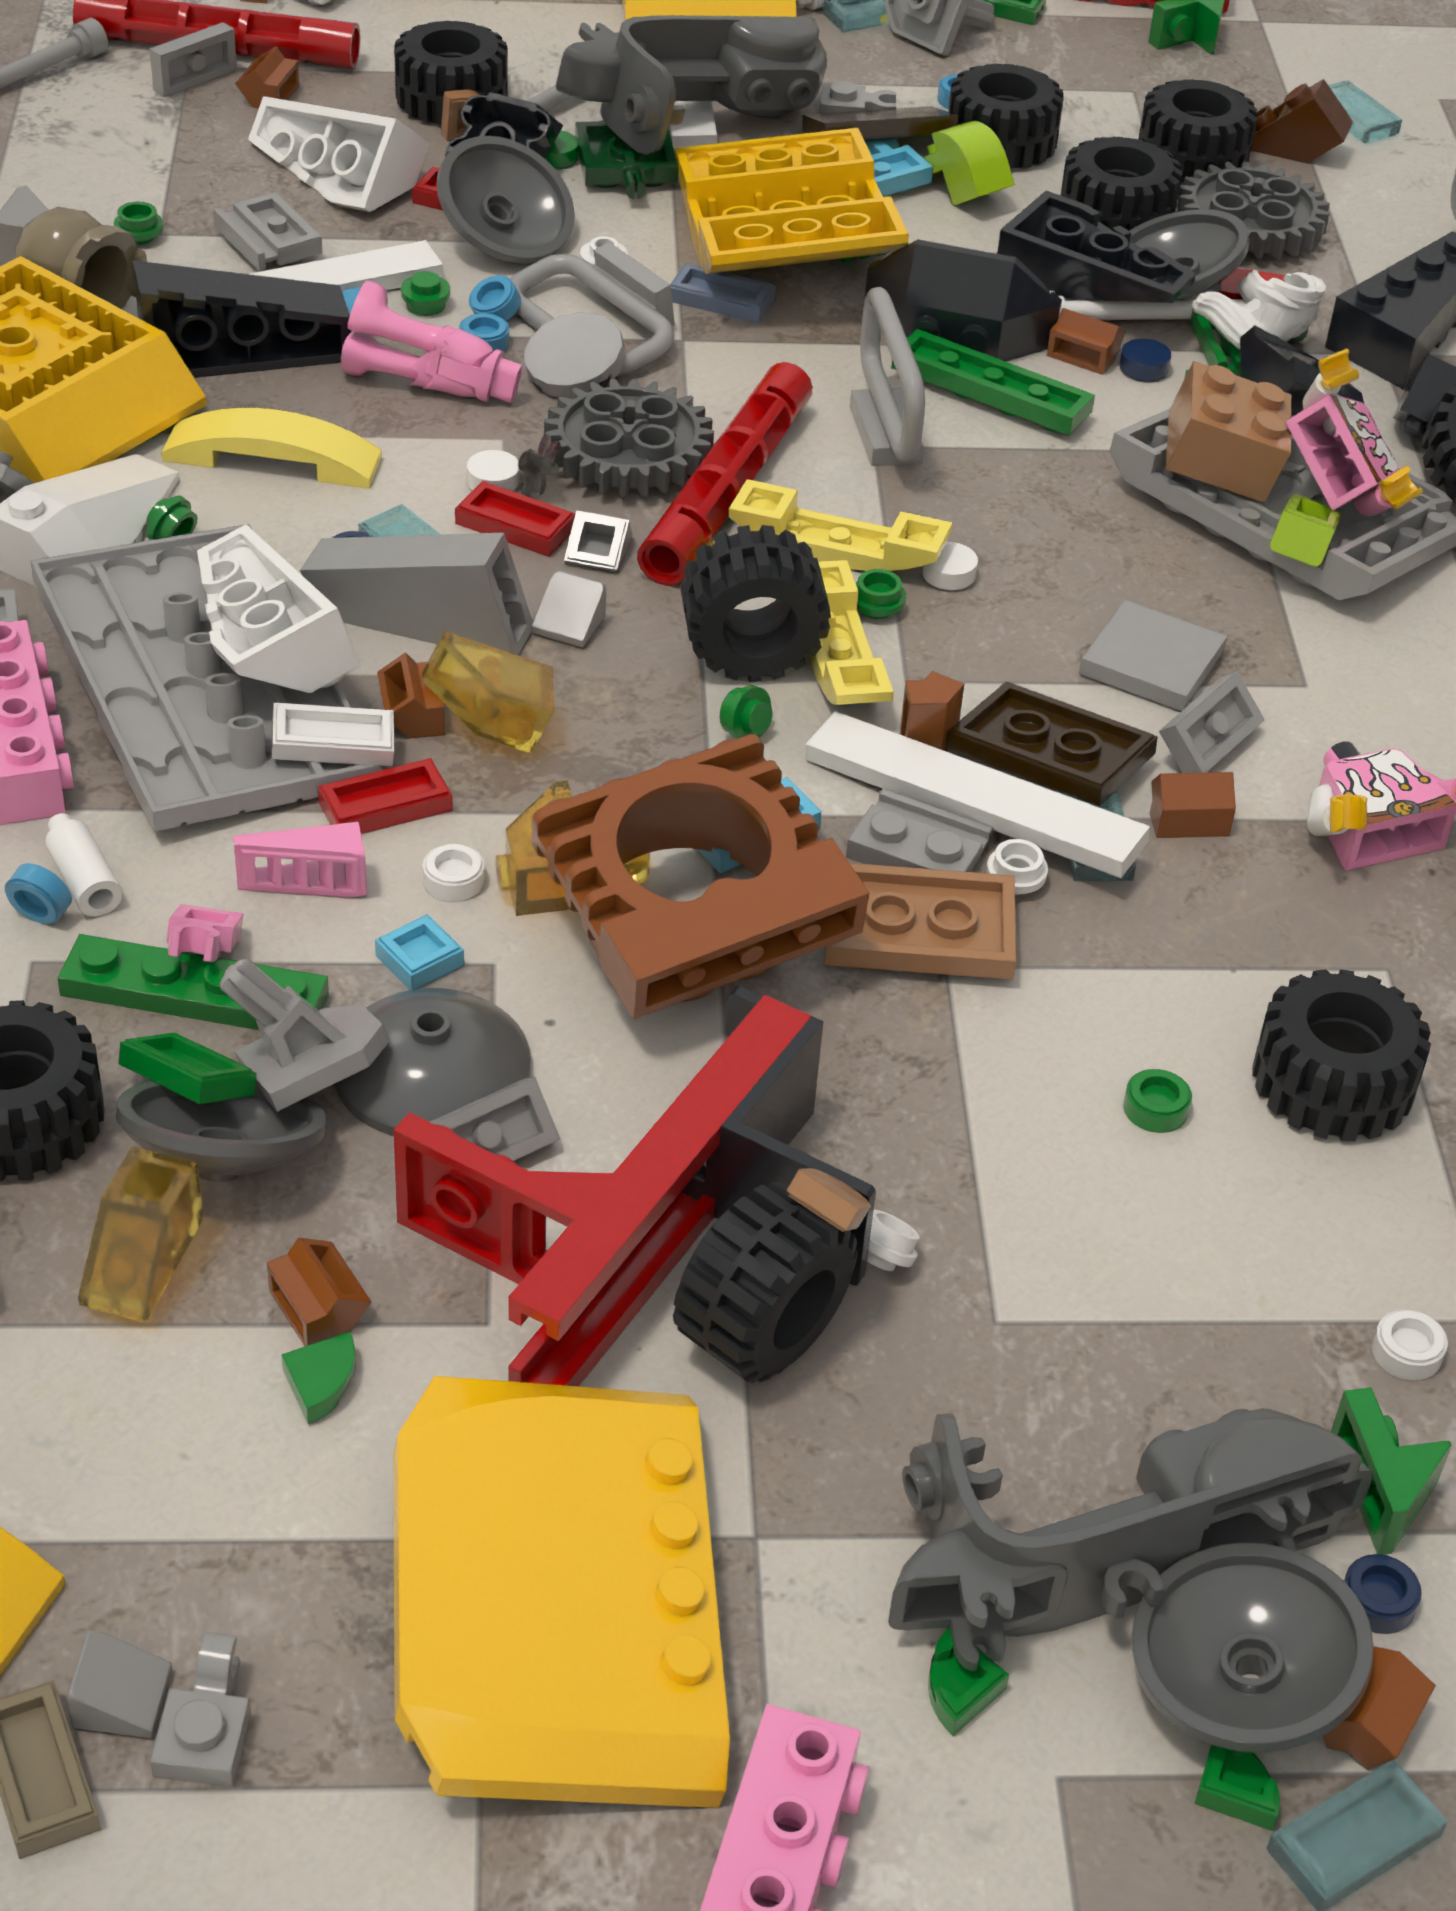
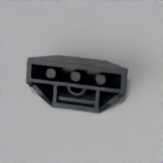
[865,239,1062,361]

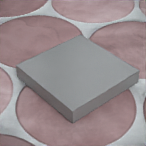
[1079,600,1228,711]

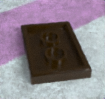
[802,106,958,140]
[946,682,1158,806]

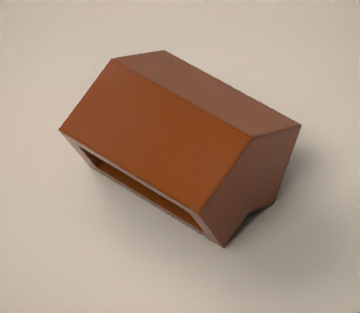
[235,46,299,108]
[1047,307,1126,375]
[377,652,445,739]
[899,671,965,752]
[1150,772,1236,838]
[267,1238,372,1346]
[1323,1646,1436,1770]

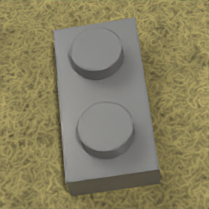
[150,22,237,97]
[1159,671,1265,773]
[430,1077,560,1161]

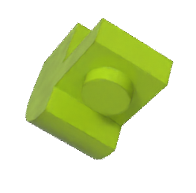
[923,121,1015,206]

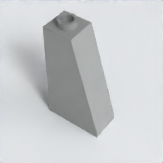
[300,533,533,660]

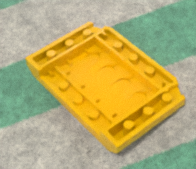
[393,1376,730,1808]

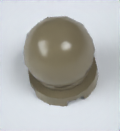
[15,207,147,309]

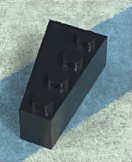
[1325,231,1456,389]
[132,260,351,378]

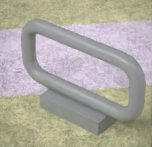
[510,241,675,376]
[850,287,925,466]

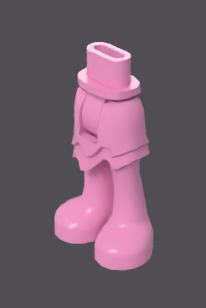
[341,280,523,403]

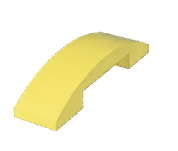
[161,408,382,489]
[729,479,953,571]
[809,560,894,705]

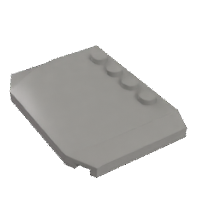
[1109,409,1456,600]

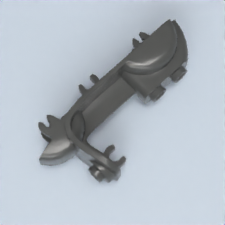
[556,15,827,155]
[888,1408,1373,1671]

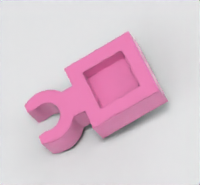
[166,904,244,962]

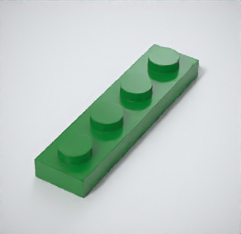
[891,329,1095,436]
[57,934,329,1030]

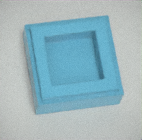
[375,914,464,990]

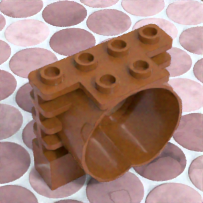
[531,734,870,1020]

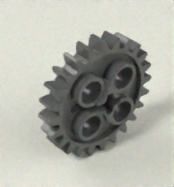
[1177,161,1330,259]
[544,379,714,497]

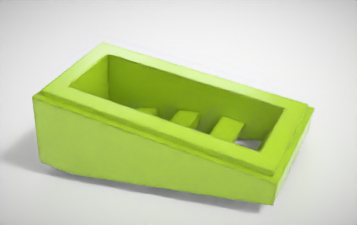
[1270,493,1342,567]

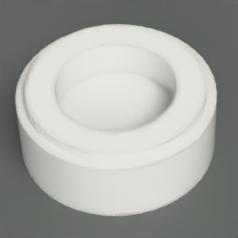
[467,450,520,491]
[922,542,978,591]
[422,844,485,902]
[1372,1310,1448,1381]

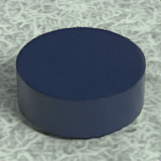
[1119,338,1172,382]
[1344,1554,1422,1634]

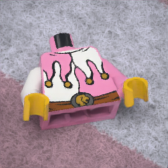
[1285,349,1423,516]
[1307,741,1456,871]

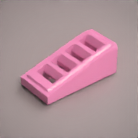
[233,822,367,897]

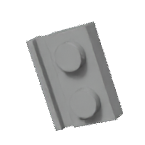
[213,192,322,271]
[846,789,993,872]

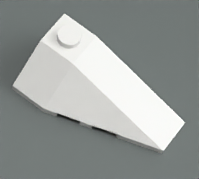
[248,96,431,212]
[0,454,179,587]
[197,524,361,693]

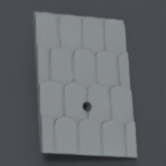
[31,524,383,832]

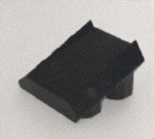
[445,92,563,159]
[1240,325,1364,416]

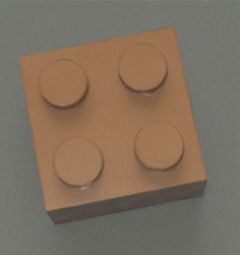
[1166,361,1291,503]

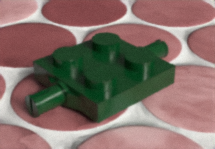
[575,120,678,199]

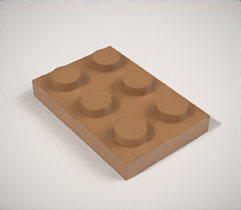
[824,863,1016,980]

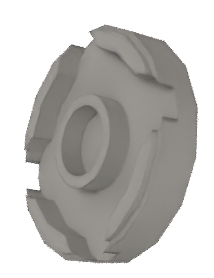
[524,312,626,398]

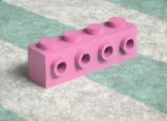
[0,620,74,825]
[700,1704,870,1911]

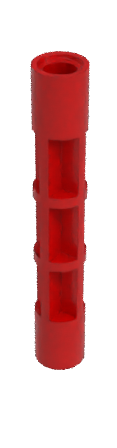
[73,0,361,69]
[637,362,813,586]

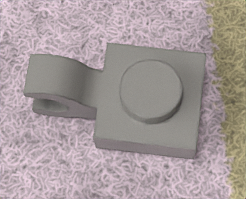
[150,1632,251,1787]

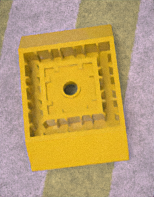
[0,256,207,483]

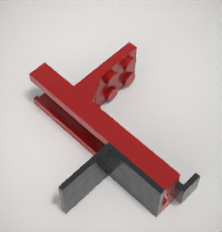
[393,986,876,1387]

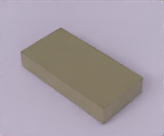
[0,1680,101,1859]

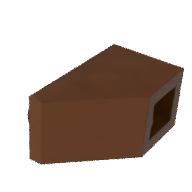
[1251,79,1353,163]

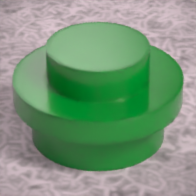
[114,201,163,245]
[401,271,450,316]
[146,495,198,540]
[856,569,906,619]
[719,685,773,739]

